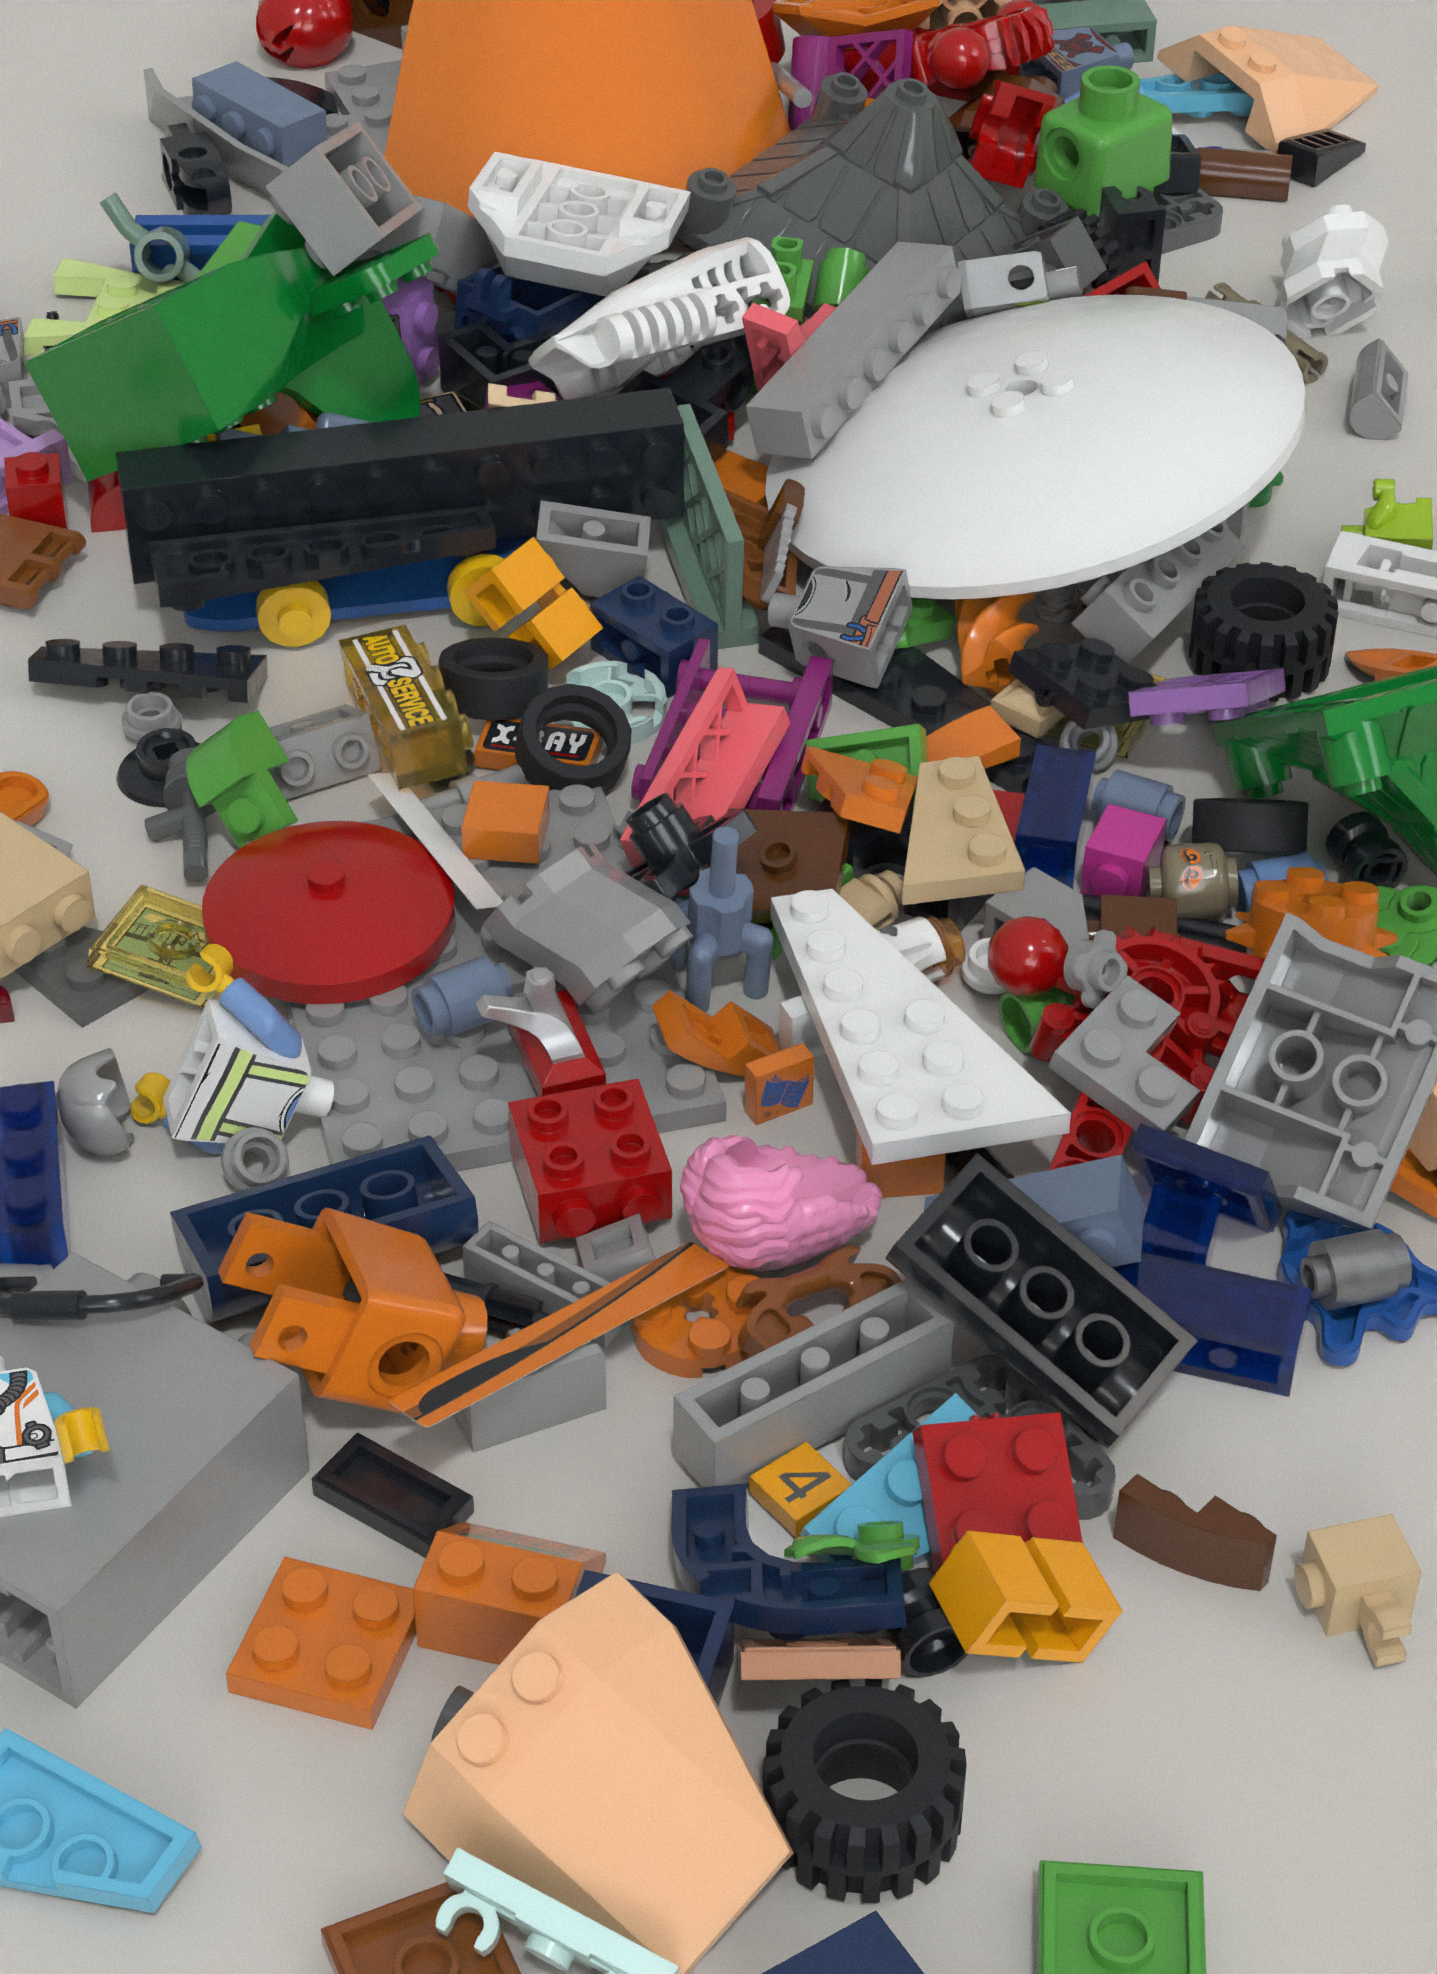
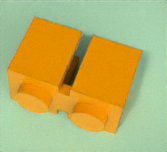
[463,537,603,671]
[929,1531,1123,1663]

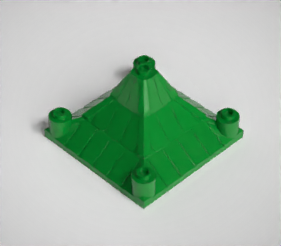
[1211,665,1437,876]

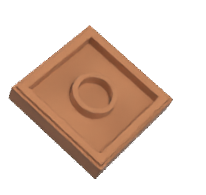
[737,1637,901,1680]

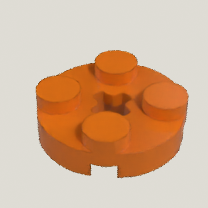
[630,1259,760,1378]

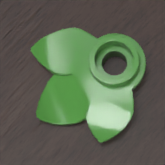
[1376,885,1437,966]
[784,1521,920,1571]

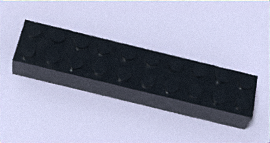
[115,388,684,584]

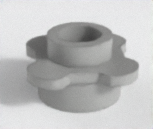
[1064,929,1128,1009]

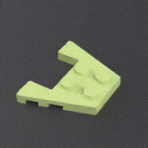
[23,258,185,356]

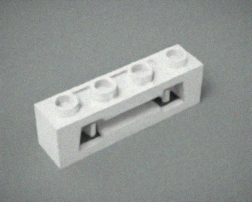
[1323,531,1437,638]

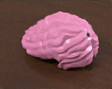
[680,1135,882,1272]

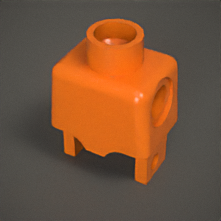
[218,1208,487,1414]

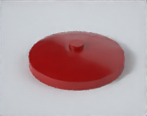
[202,821,455,1004]

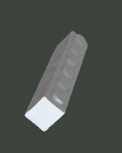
[745,241,962,459]

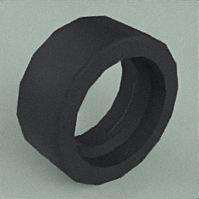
[438,637,548,720]
[515,684,632,793]
[1192,798,1309,853]

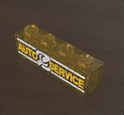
[338,624,474,790]

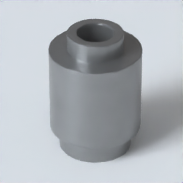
[1300,1229,1412,1310]

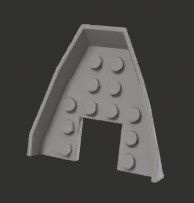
[143,25,408,198]

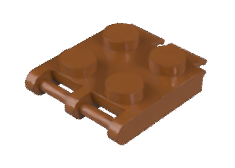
[0,514,86,610]

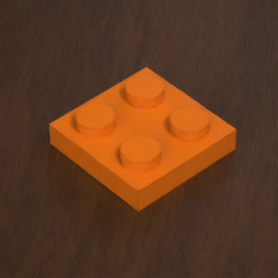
[226,1556,416,1730]

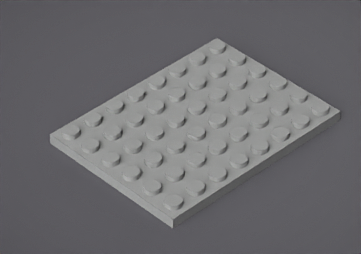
[245,784,726,1171]

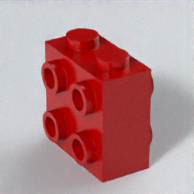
[508,1078,672,1243]

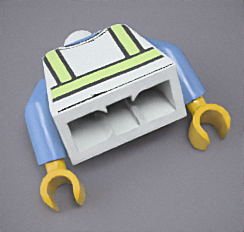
[130,944,334,1155]

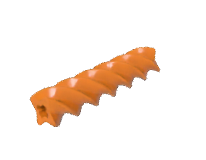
[954,592,1039,697]

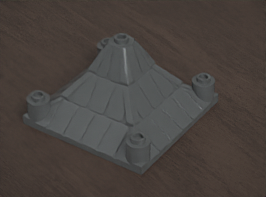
[675,72,1068,335]

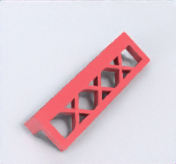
[620,667,791,896]

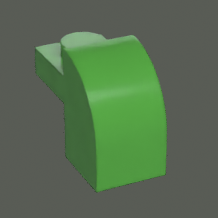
[186,710,299,848]

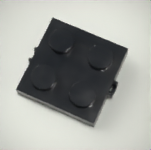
[1007,638,1158,730]

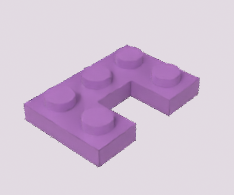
[1128,668,1285,725]

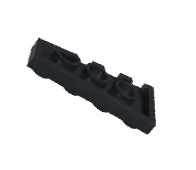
[28,639,268,703]

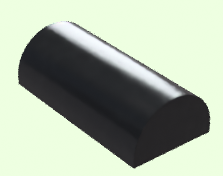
[885,1153,1198,1449]

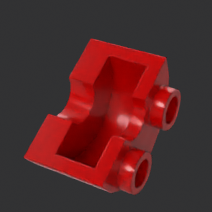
[967,80,1057,189]

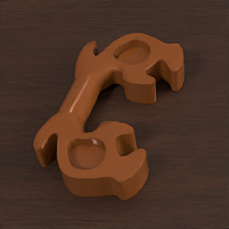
[736,1245,901,1357]

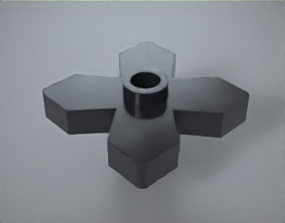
[625,793,759,899]

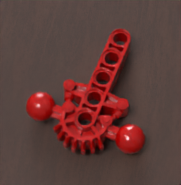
[844,0,1055,95]
[988,916,1235,1171]

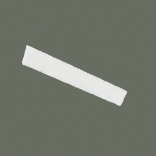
[366,772,503,909]

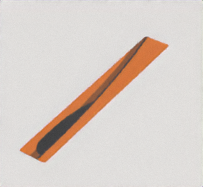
[389,1242,728,1427]

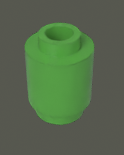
[812,247,870,314]

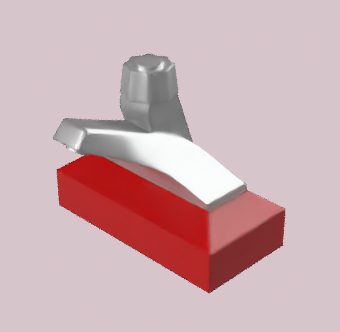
[476,967,606,1097]

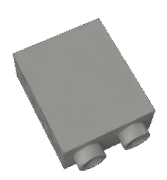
[0,1252,310,1709]

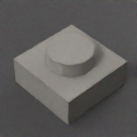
[575,1213,656,1283]

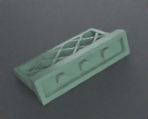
[656,404,760,650]

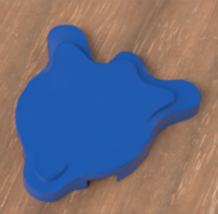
[1278,1209,1437,1366]

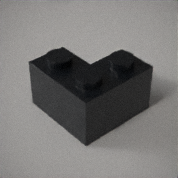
[438,321,564,411]

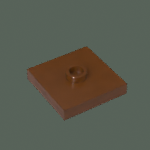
[728,809,852,923]

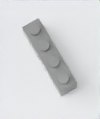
[463,1221,630,1349]

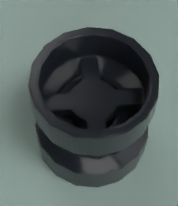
[1325,811,1408,888]
[886,1568,968,1677]

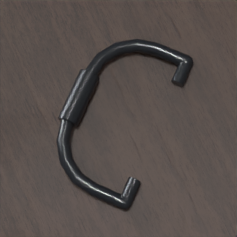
[0,1273,204,1321]

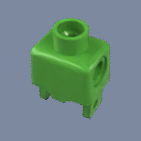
[1033,65,1173,217]

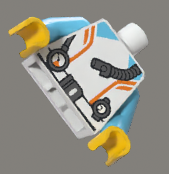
[0,1355,110,1518]

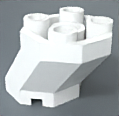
[1274,204,1388,338]

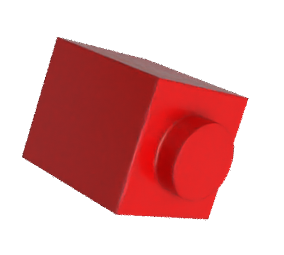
[4,452,68,529]

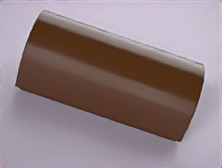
[1197,147,1293,202]

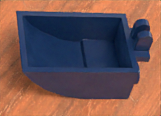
[454,262,606,344]

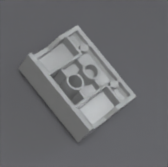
[1179,912,1437,1231]

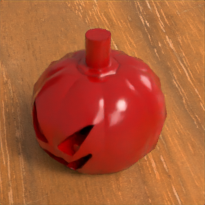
[256,0,354,68]

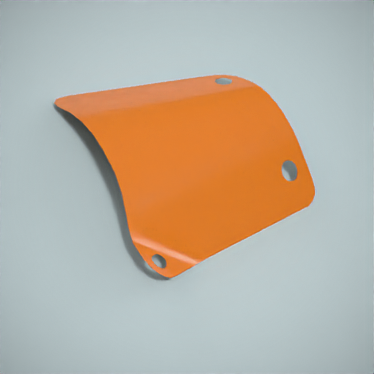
[384,0,791,218]

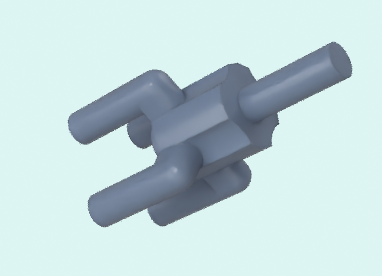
[670,827,773,1013]

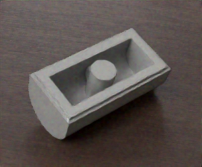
[1349,338,1409,440]

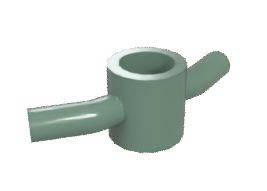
[100,192,201,283]

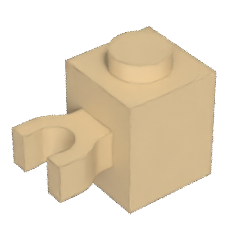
[1294,1514,1422,1667]

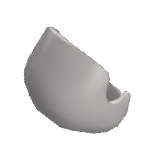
[56,1048,134,1156]

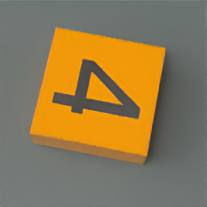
[749,1441,852,1538]

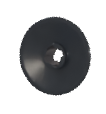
[116,728,201,808]

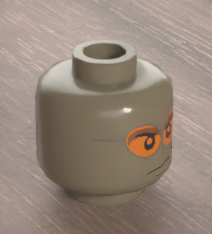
[1148,842,1238,922]

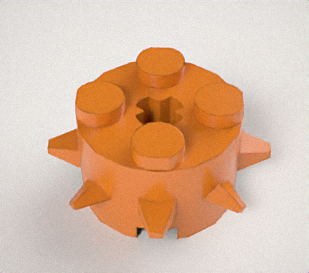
[1224,867,1398,960]

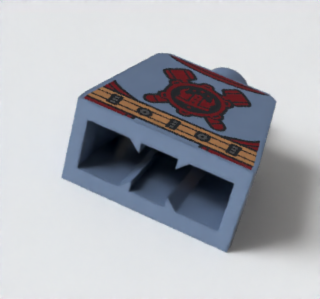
[1019,27,1134,100]

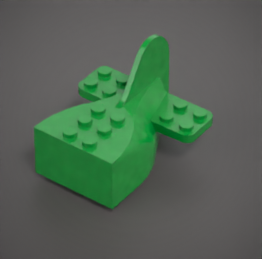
[24,212,440,482]

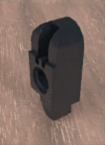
[159,123,232,215]

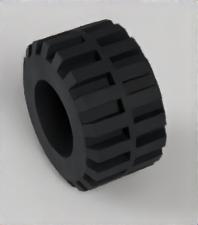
[1189,562,1339,702]
[763,1679,967,1903]

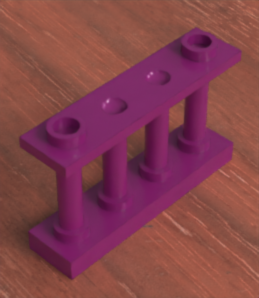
[631,638,834,811]

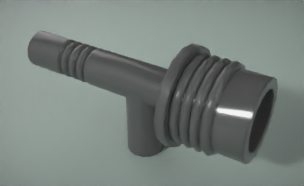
[144,748,216,883]

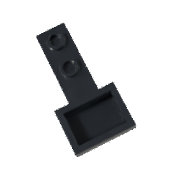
[617,334,754,462]

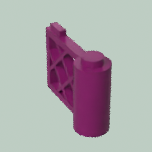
[788,29,913,131]

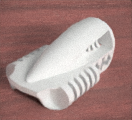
[528,237,790,400]

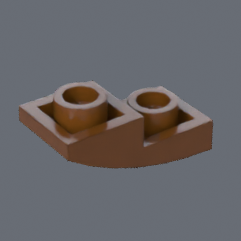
[1113,1474,1277,1591]

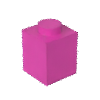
[1080,804,1167,897]

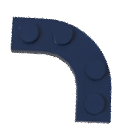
[671,1484,907,1641]

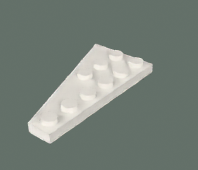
[771,889,1071,1165]

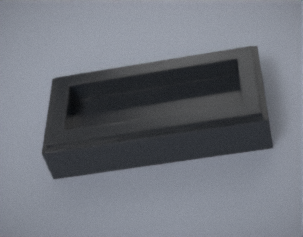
[311,1432,474,1558]

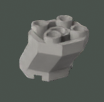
[483,843,693,1013]

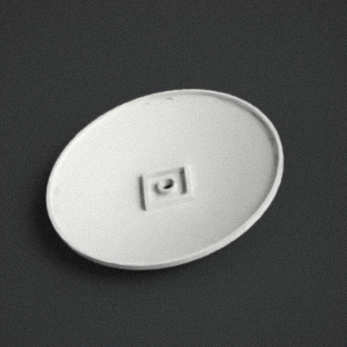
[765,295,1307,599]

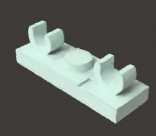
[436,1847,680,1974]

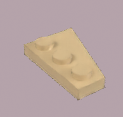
[902,756,1025,905]

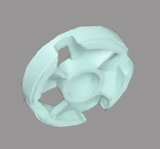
[554,661,667,747]

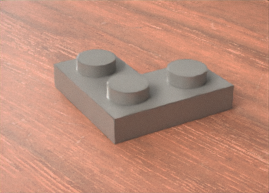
[1048,975,1200,1146]

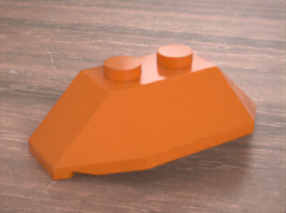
[772,0,940,51]

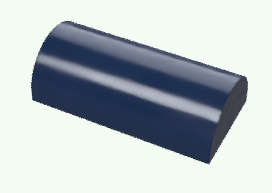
[170,1135,478,1323]

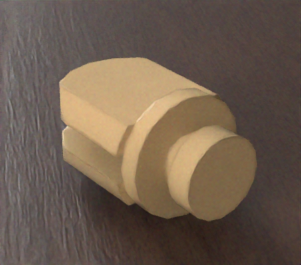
[840,870,903,931]

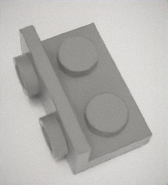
[269,704,382,800]

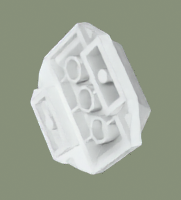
[468,152,691,296]

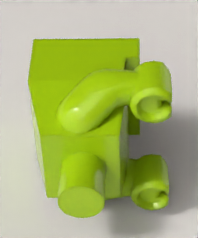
[1341,479,1433,550]

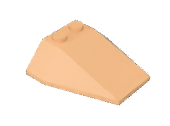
[1157,25,1379,154]
[402,1572,794,1974]

